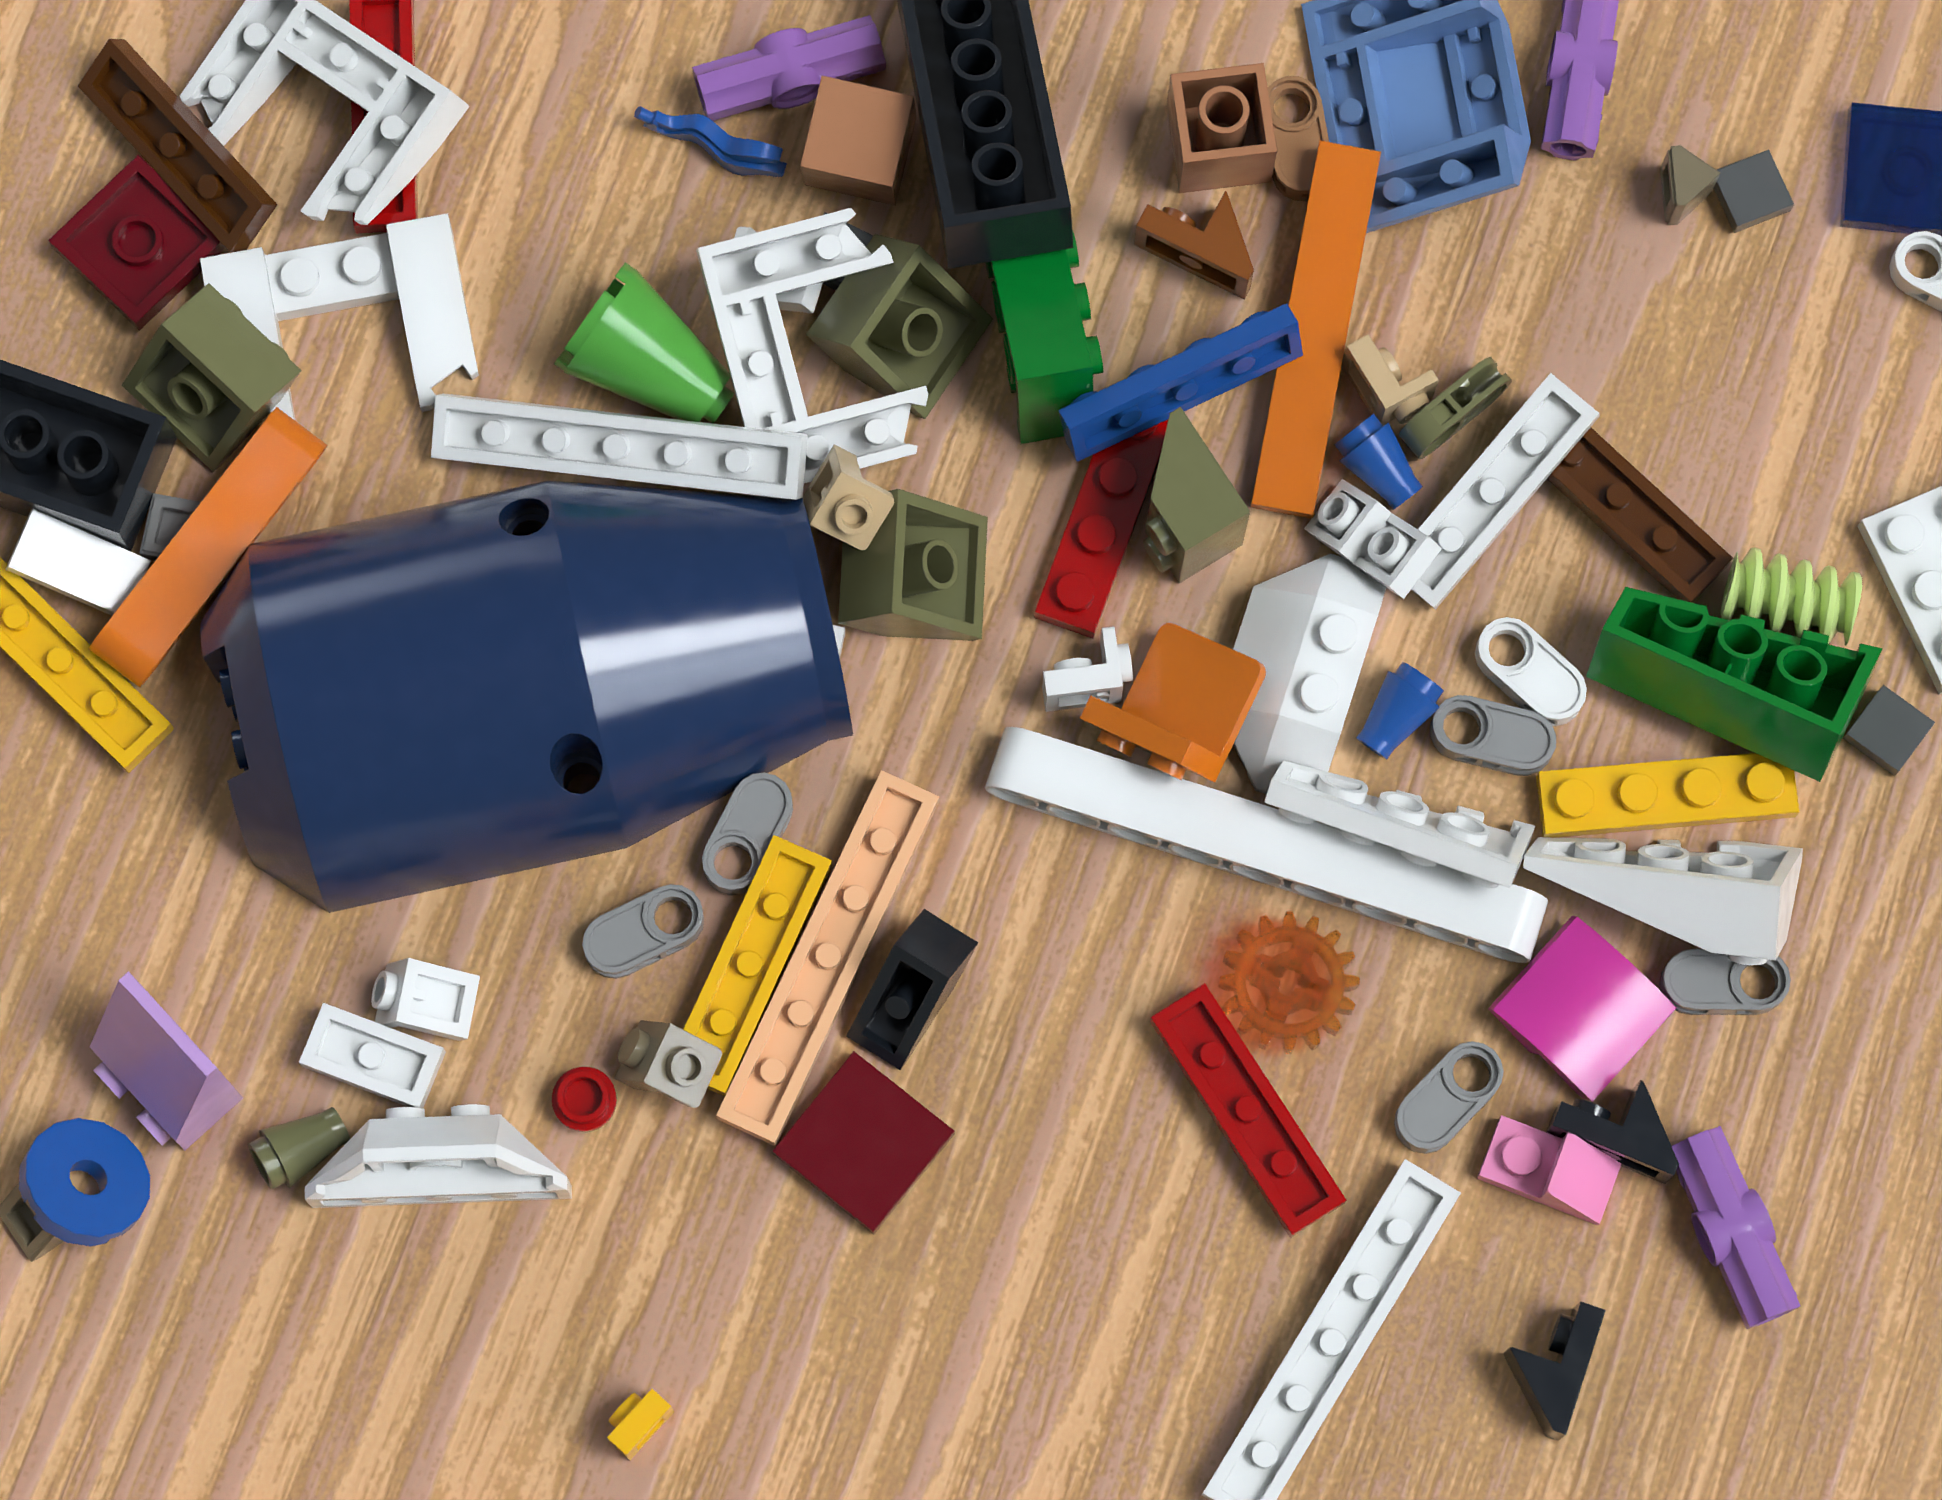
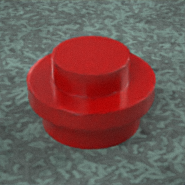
[552,1067,617,1132]

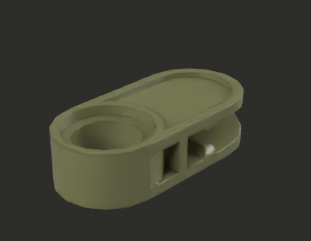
[1398,357,1512,460]

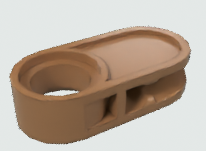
[1268,76,1329,201]

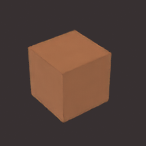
[1166,63,1277,193]
[800,76,917,206]

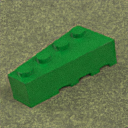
[1586,587,1882,782]

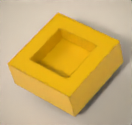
[607,1389,674,1460]

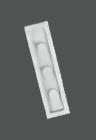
[1411,373,1600,610]

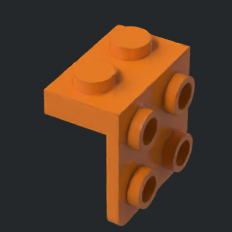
[1080,623,1266,783]

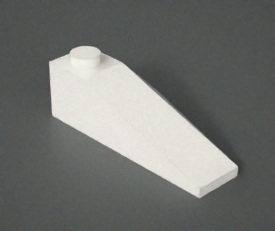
[1523,837,1803,965]

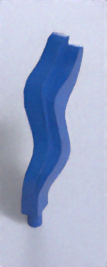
[634,106,787,177]

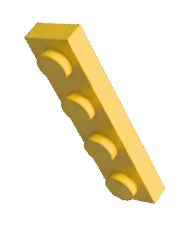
[0,557,174,774]
[1536,753,1800,838]
[683,835,832,1096]

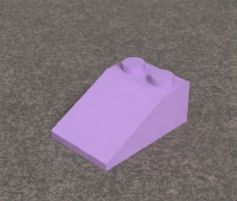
[90,971,243,1150]

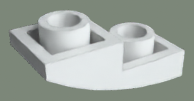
[1304,479,1442,599]

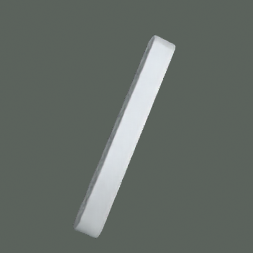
[985,727,1548,963]

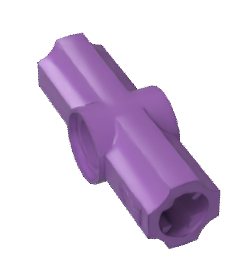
[1541,0,1619,160]
[692,15,886,121]
[1672,1126,1801,1329]

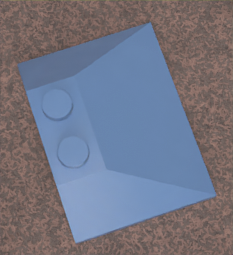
[1301,0,1531,233]

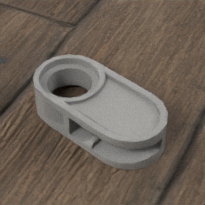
[1430,695,1556,776]
[702,772,793,895]
[582,884,704,979]
[1659,949,1791,1015]
[1394,1041,1504,1154]

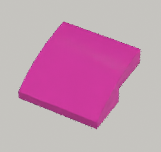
[1488,916,1677,1102]

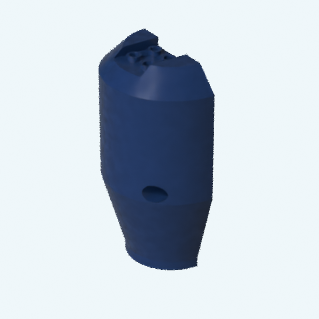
[200,481,853,913]

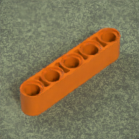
[88,407,328,688]

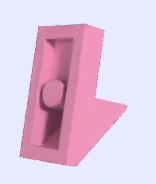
[1477,1115,1621,1225]

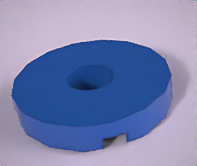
[19,1118,150,1247]

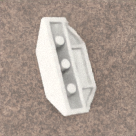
[1233,554,1386,794]
[305,1104,572,1208]

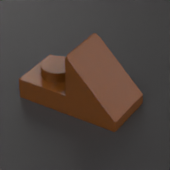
[1134,191,1254,300]

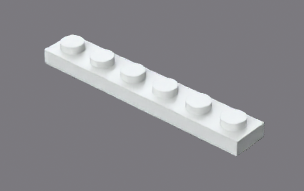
[431,393,808,500]
[1202,1159,1461,1500]

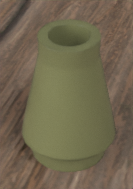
[248,1107,350,1190]

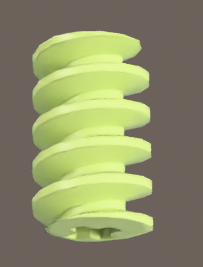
[1721,547,1862,646]

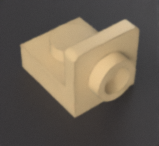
[1341,334,1439,425]
[803,444,894,550]

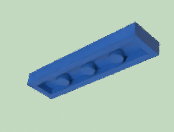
[1058,303,1303,462]

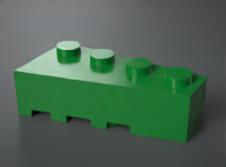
[985,230,1103,444]

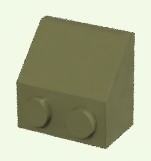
[806,234,993,419]
[122,283,302,472]
[1143,407,1250,584]
[838,489,988,641]

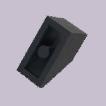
[846,909,978,1070]

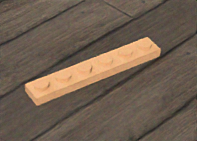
[716,770,939,1146]

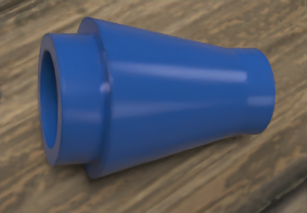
[1334,414,1423,510]
[1356,662,1444,760]

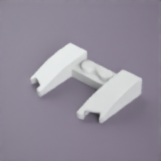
[180,0,470,225]
[696,208,928,483]
[200,213,479,420]

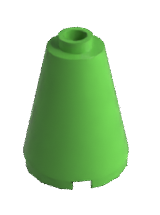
[554,262,734,424]

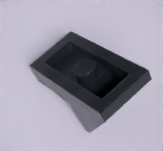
[1546,1080,1679,1184]
[1504,1302,1606,1440]

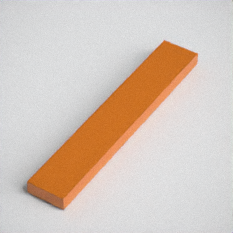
[1251,140,1381,519]

